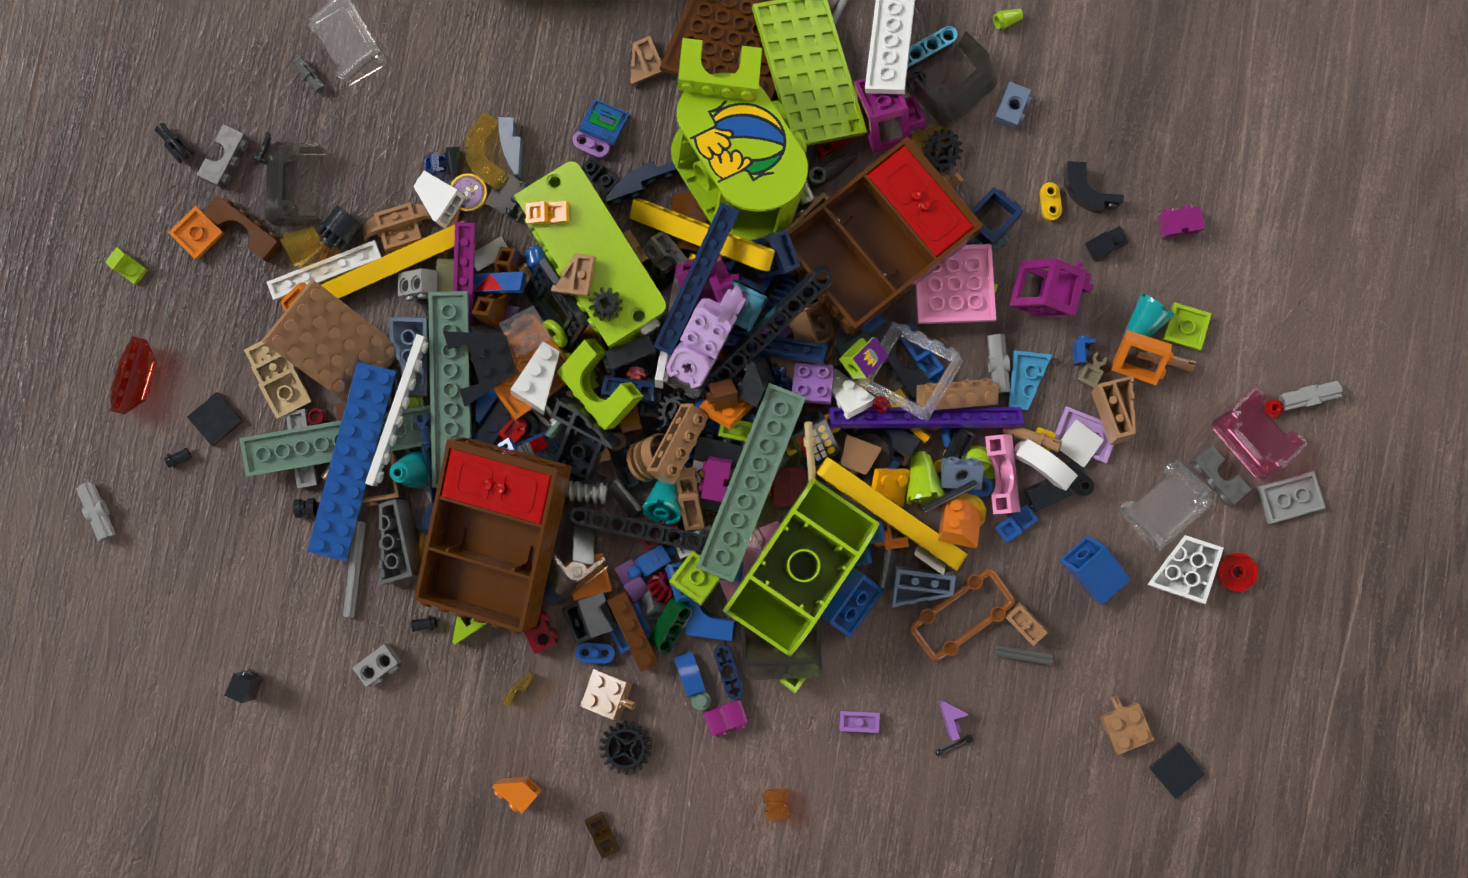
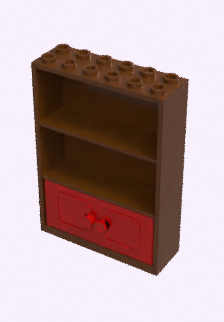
[785,136,984,336]
[414,437,572,634]

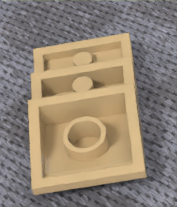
[244,341,312,419]

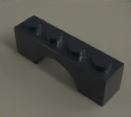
[871,321,931,400]
[840,428,920,466]

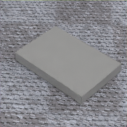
[1257,471,1326,524]

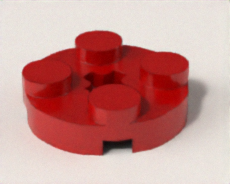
[1217,552,1258,592]

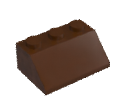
[667,192,708,254]

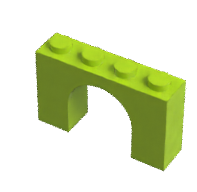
[677,38,762,100]
[557,338,644,430]

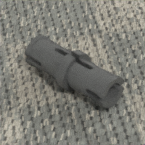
[293,56,326,94]

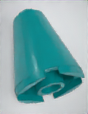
[1123,292,1175,348]
[390,451,429,489]
[643,480,681,525]

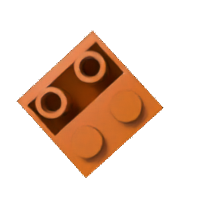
[492,777,542,814]

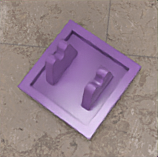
[792,363,834,404]

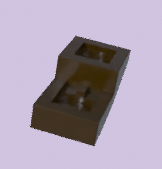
[585,811,620,859]

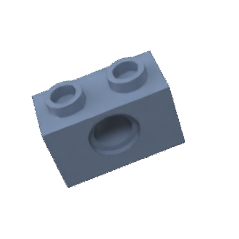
[993,82,1032,130]
[940,457,984,490]

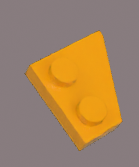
[871,469,911,506]

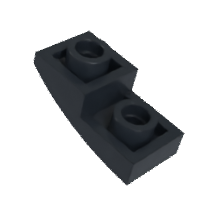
[581,156,620,195]

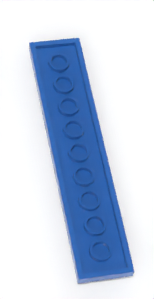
[307,362,397,561]

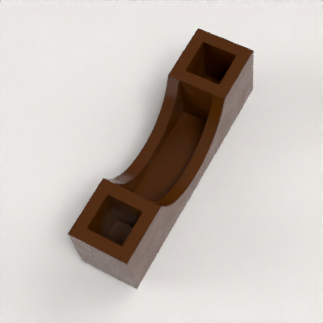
[203,195,282,263]
[471,247,525,327]
[607,590,659,672]

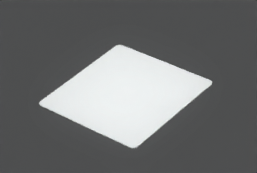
[1060,420,1104,467]
[915,545,946,575]

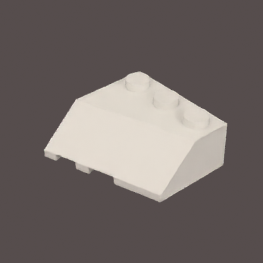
[1147,535,1224,604]

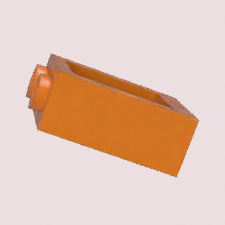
[1112,330,1174,385]

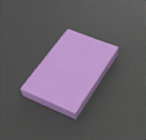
[1055,406,1114,464]

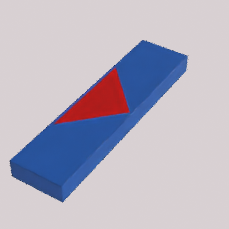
[474,272,527,294]

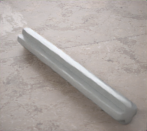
[343,521,366,618]

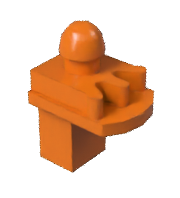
[874,525,909,550]

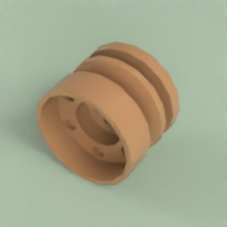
[627,433,665,482]

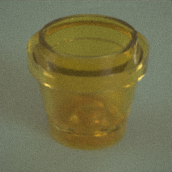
[280,226,325,269]

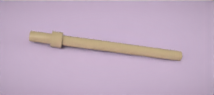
[803,422,816,481]

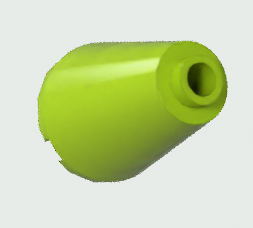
[906,451,945,507]

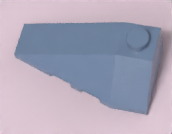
[389,316,430,396]

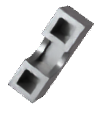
[197,124,249,189]
[1190,445,1251,505]

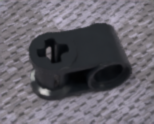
[648,255,677,291]

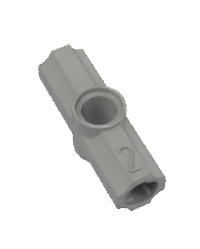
[987,334,1010,394]
[1279,381,1343,411]
[76,482,116,542]

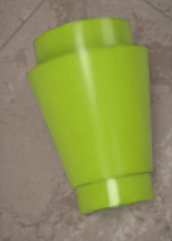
[993,8,1023,30]

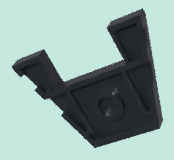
[443,331,517,406]

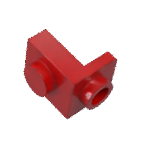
[498,415,529,445]

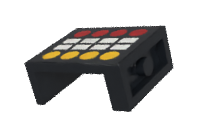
[790,409,841,471]

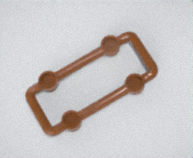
[910,569,1015,661]

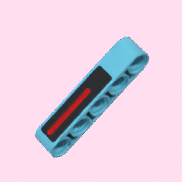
[907,26,957,72]

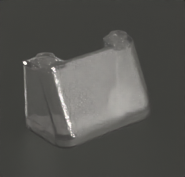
[308,0,388,86]
[1120,459,1213,553]

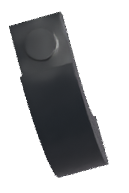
[1063,161,1124,213]

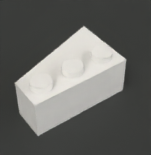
[510,341,560,415]

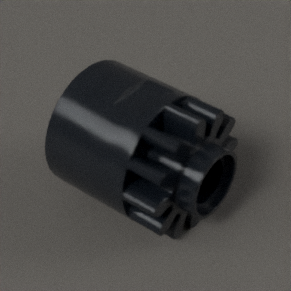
[316,205,364,252]

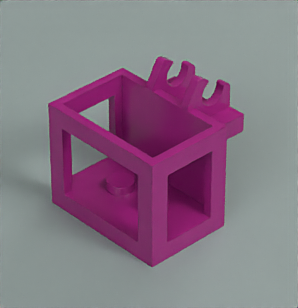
[854,78,926,153]
[676,254,746,316]
[1009,258,1094,317]

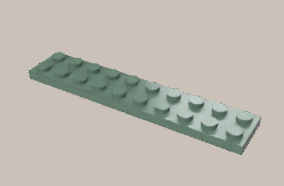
[428,291,472,488]
[696,383,806,582]
[239,405,431,477]

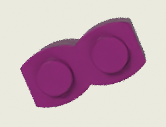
[703,699,748,737]

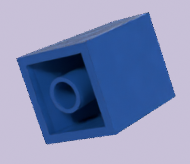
[1059,535,1131,605]

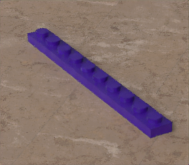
[829,407,1024,428]

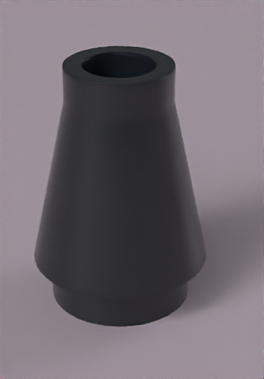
[443,147,463,175]

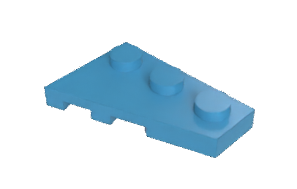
[1008,350,1053,410]

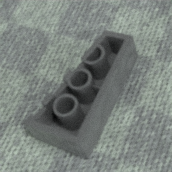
[379,499,422,585]

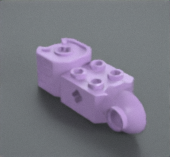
[666,285,746,388]

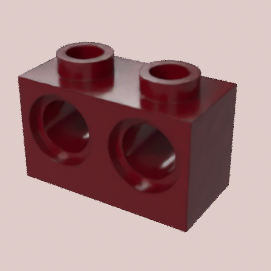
[524,610,559,654]

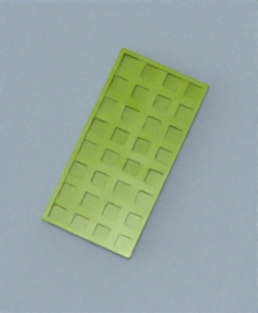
[752,0,867,146]

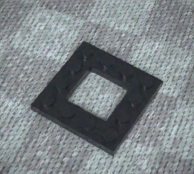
[524,258,589,352]

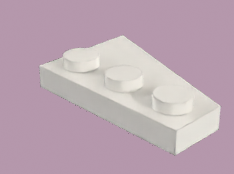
[832,368,875,419]

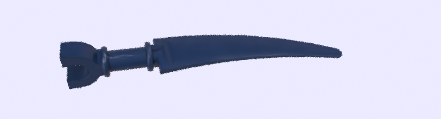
[413,413,437,510]

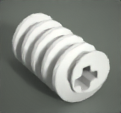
[567,481,608,504]

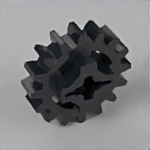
[921,128,963,171]
[655,392,693,432]

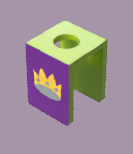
[839,337,889,379]

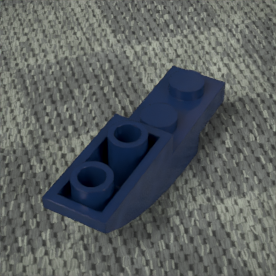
[606,161,677,206]

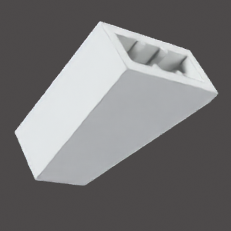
[413,171,466,229]

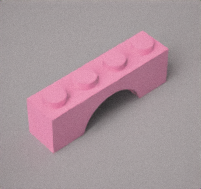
[985,434,1020,514]

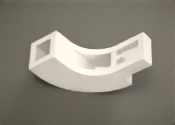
[1014,439,1078,491]

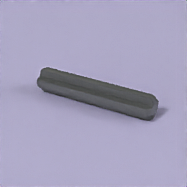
[995,645,1053,665]

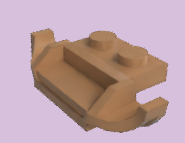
[362,202,433,253]

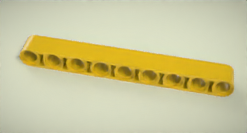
[629,198,775,271]
[321,221,464,299]
[816,457,967,571]

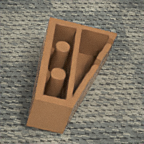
[1091,375,1136,445]

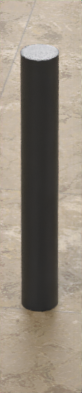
[922,479,978,514]

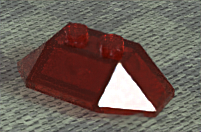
[110,336,157,414]

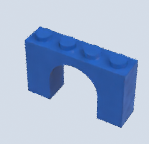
[684,555,744,641]

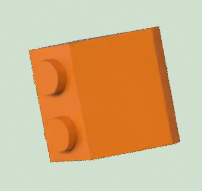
[938,498,981,549]

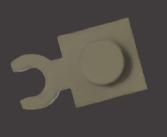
[1077,352,1107,389]

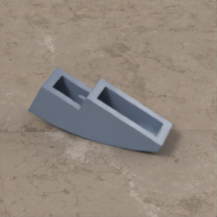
[498,117,523,179]

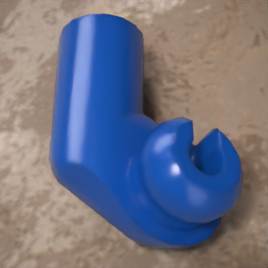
[941,428,952,448]

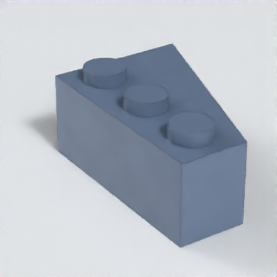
[890,565,956,608]

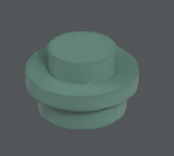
[691,692,711,710]

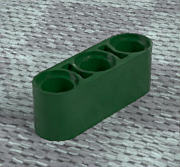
[649,597,692,654]

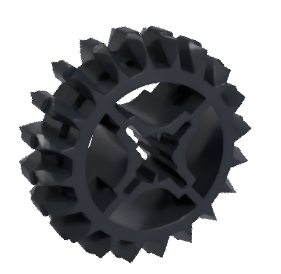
[599,720,653,775]

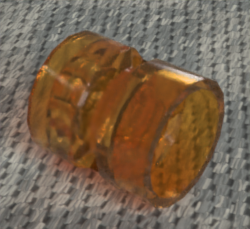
[762,788,791,821]

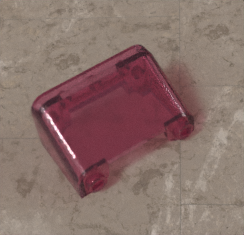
[1212,384,1308,480]

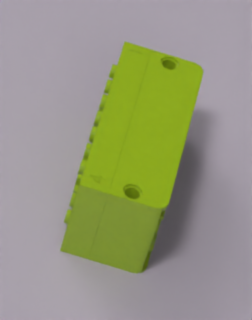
[514,162,668,349]

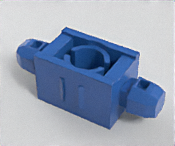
[627,545,677,579]

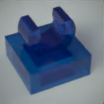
[424,152,447,176]

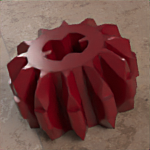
[648,569,675,604]

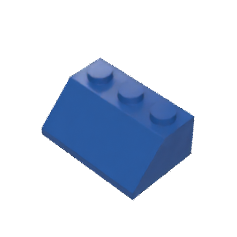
[820,568,884,638]

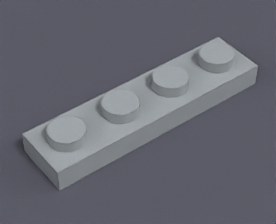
[286,409,318,489]

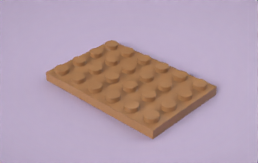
[262,279,397,402]

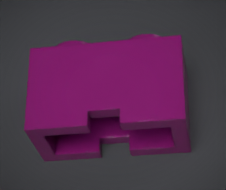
[1158,205,1205,239]
[699,456,733,502]

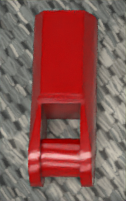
[814,138,850,159]

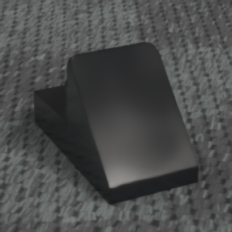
[1085,226,1129,261]

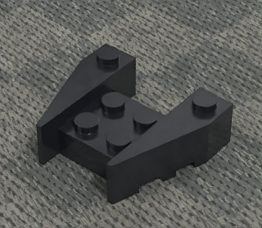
[536,396,621,486]

